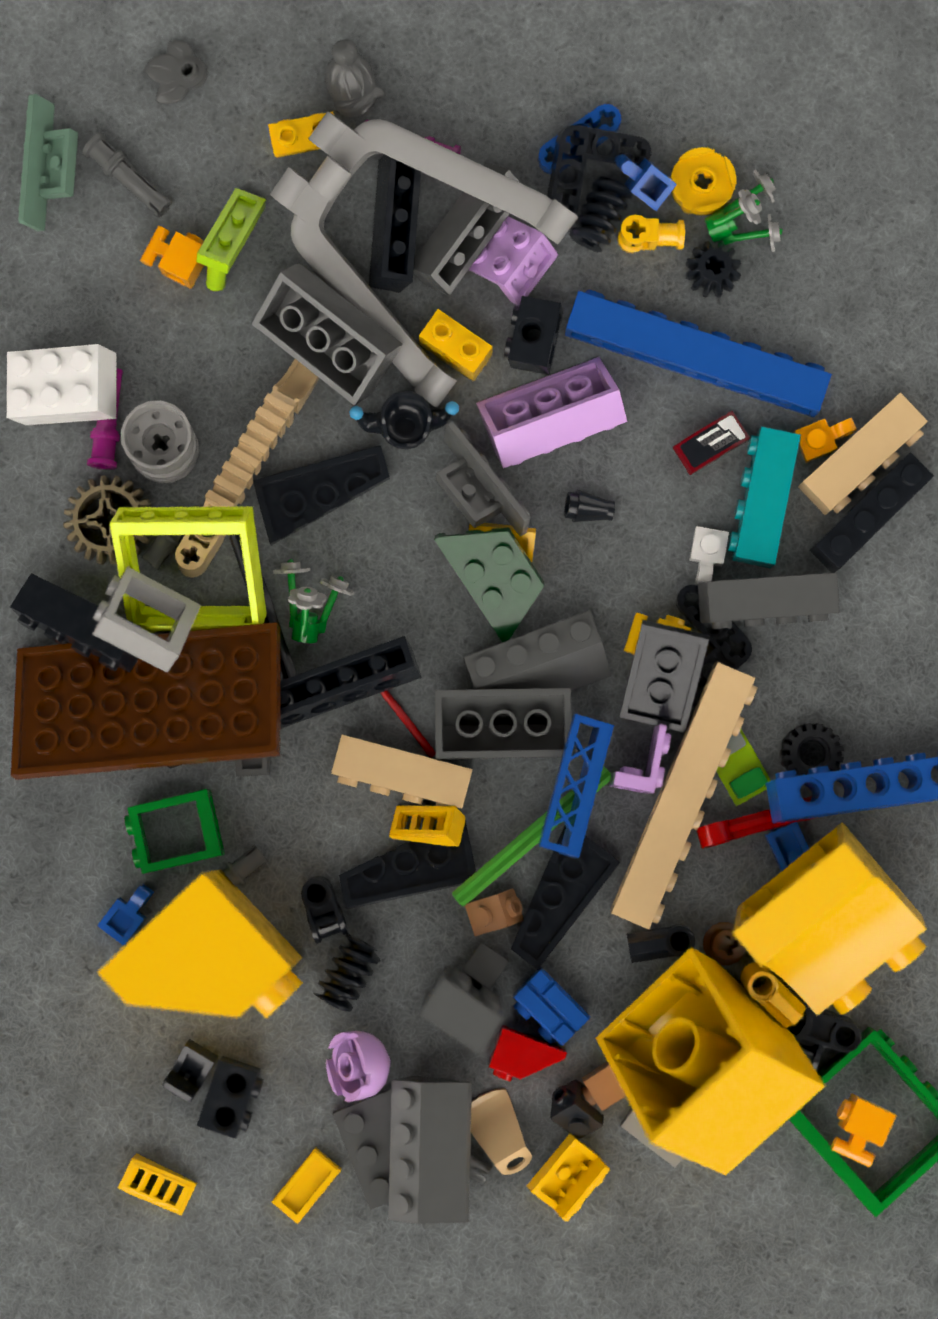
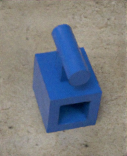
[615,154,677,211]

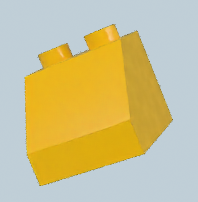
[97,869,303,1018]
[596,947,825,1175]

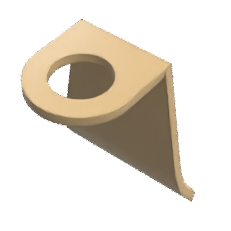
[471,1088,532,1175]

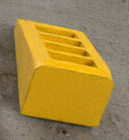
[389,805,466,846]
[118,1153,197,1215]

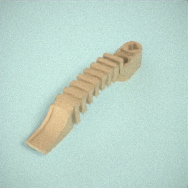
[175,359,319,578]

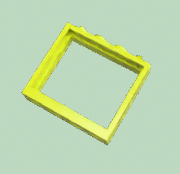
[110,506,267,633]

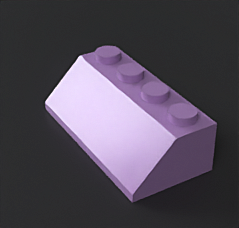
[476,357,627,468]

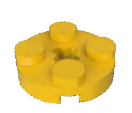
[670,147,737,215]

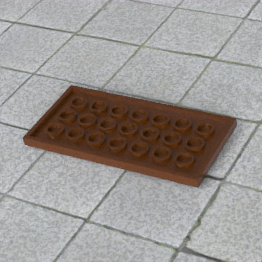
[11,622,280,780]

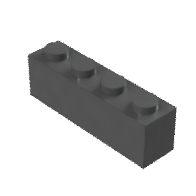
[413,162,520,295]
[698,573,840,629]

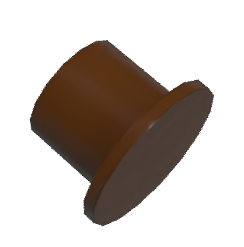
[703,922,746,966]

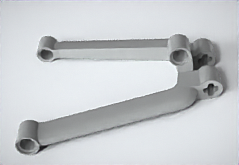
[270,111,578,407]

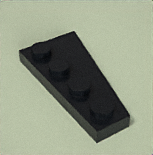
[253,445,390,546]
[339,821,476,910]
[511,825,620,970]

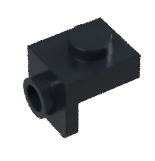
[162,1039,219,1102]
[550,1079,604,1139]

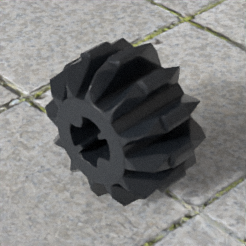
[685,241,741,298]

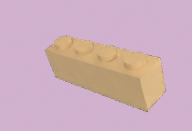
[798,392,928,515]
[331,735,473,809]

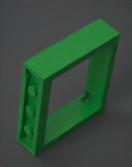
[788,1027,938,1218]

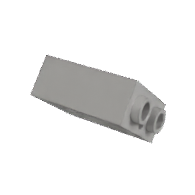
[93,567,201,672]

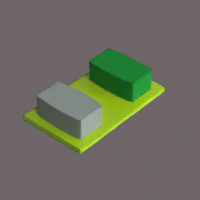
[716,729,771,807]

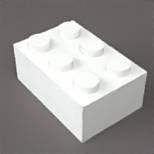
[7,344,116,425]

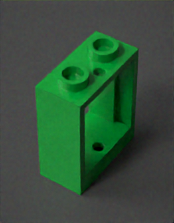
[124,789,226,874]

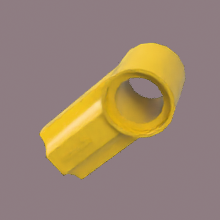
[740,962,807,1028]

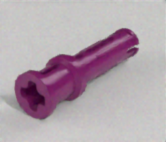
[87,368,123,470]

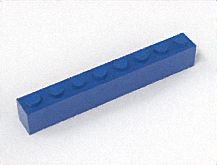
[564,290,832,418]

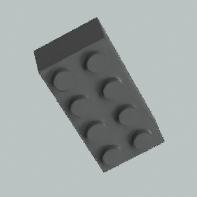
[252,263,403,406]
[420,967,504,1055]

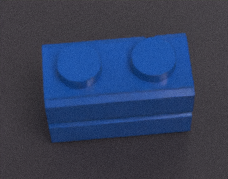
[513,967,590,1046]

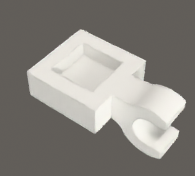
[689,526,729,585]

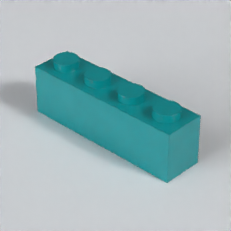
[728,426,801,569]

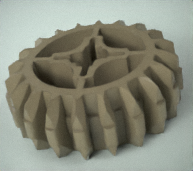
[63,475,151,565]

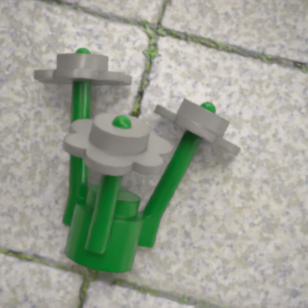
[705,169,783,252]
[273,559,355,644]

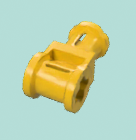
[617,214,685,253]

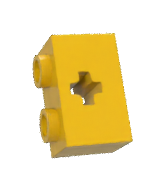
[419,309,493,382]

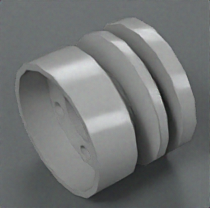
[121,401,199,483]

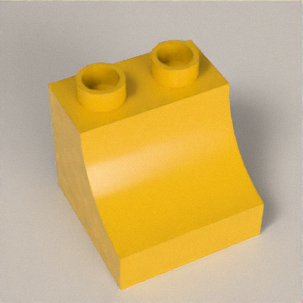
[733,822,926,1015]

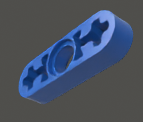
[538,104,621,174]

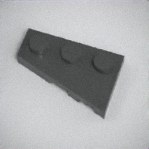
[332,1088,392,1210]

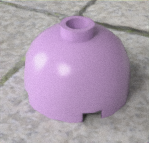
[326,1031,391,1102]

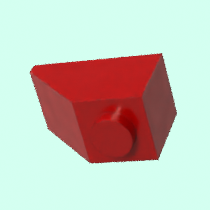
[488,1025,567,1081]

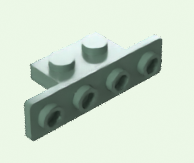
[18,94,78,231]

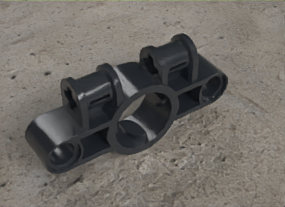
[737,977,861,1070]

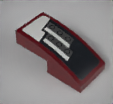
[673,411,750,475]

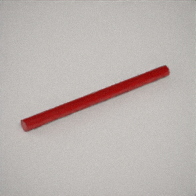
[380,690,436,758]

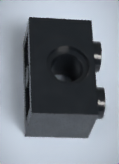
[504,296,563,375]

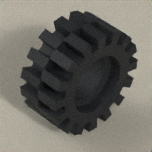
[780,723,844,776]

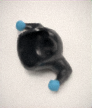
[349,391,459,450]

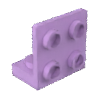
[469,216,559,306]
[609,724,671,794]

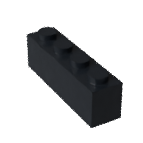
[369,155,421,293]
[809,452,934,573]
[10,573,141,673]

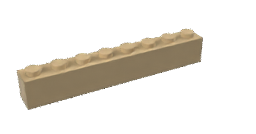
[610,662,757,929]

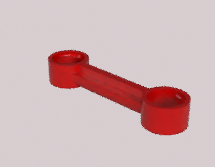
[696,796,818,849]

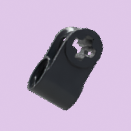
[301,876,349,944]

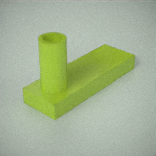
[196,188,266,291]

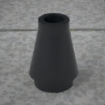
[564,489,615,522]

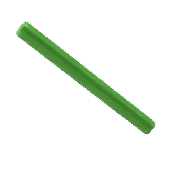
[452,766,612,906]

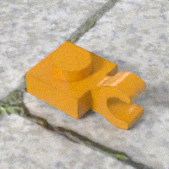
[793,417,857,463]

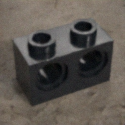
[197,1056,264,1139]

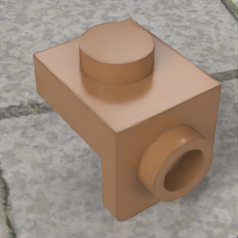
[465,888,523,936]

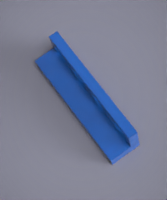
[538,714,614,858]

